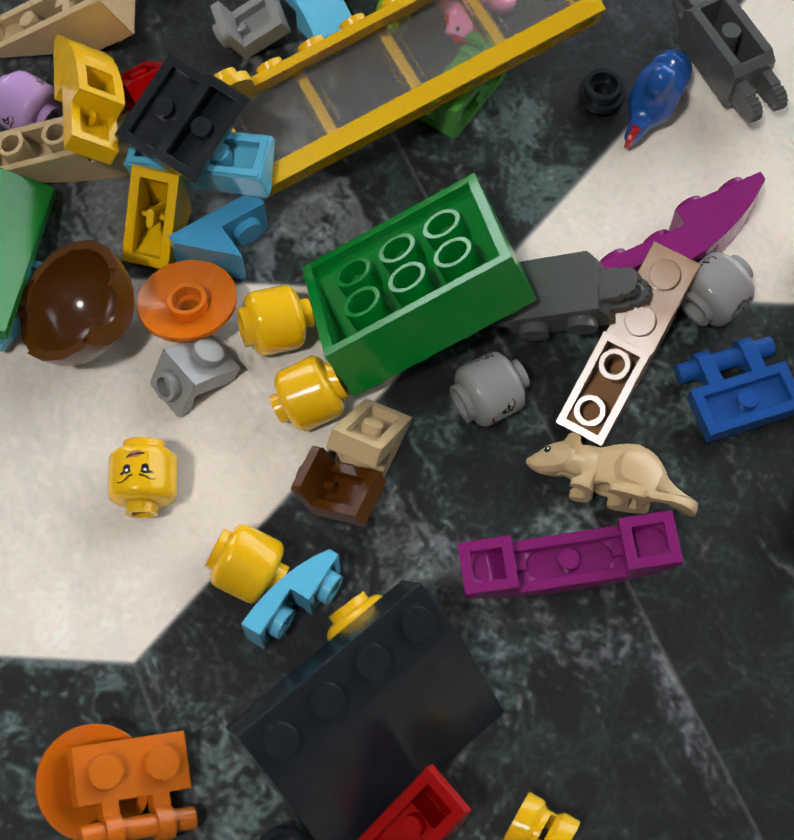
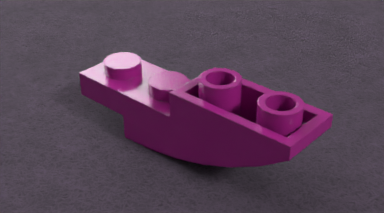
[600,171,766,272]

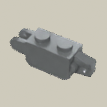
[672,0,789,123]
[485,251,653,341]

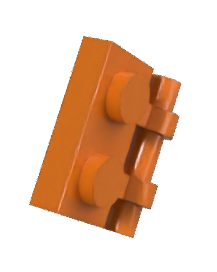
[66,730,198,840]

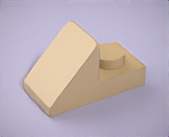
[326,398,412,478]

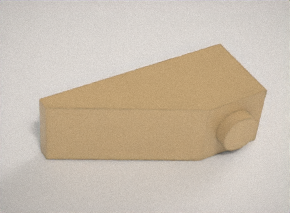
[0,0,135,58]

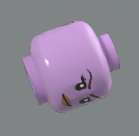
[0,70,62,130]

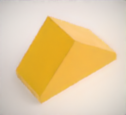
[122,164,192,269]

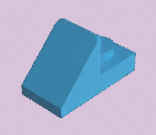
[169,195,269,280]

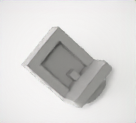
[210,0,291,60]
[150,335,240,417]

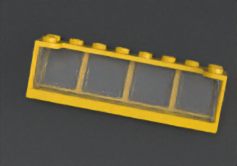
[214,0,606,200]

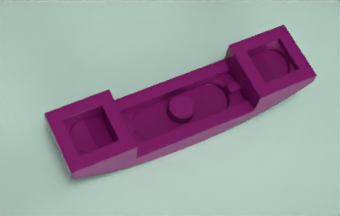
[457,510,683,598]

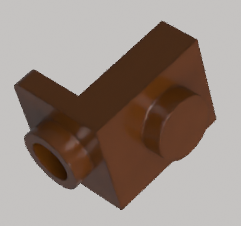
[291,446,387,527]

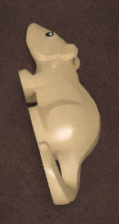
[526,432,699,517]

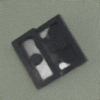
[115,53,251,184]

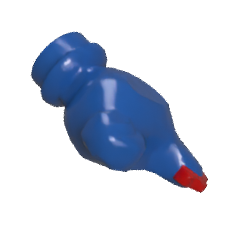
[624,49,692,149]

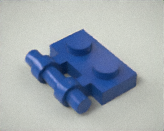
[673,336,794,443]

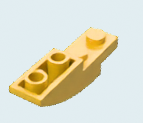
[53,34,125,165]

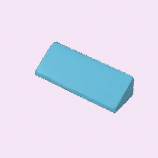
[123,132,275,198]

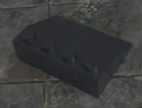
[226,580,504,840]

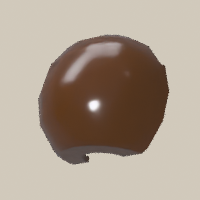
[16,240,135,366]

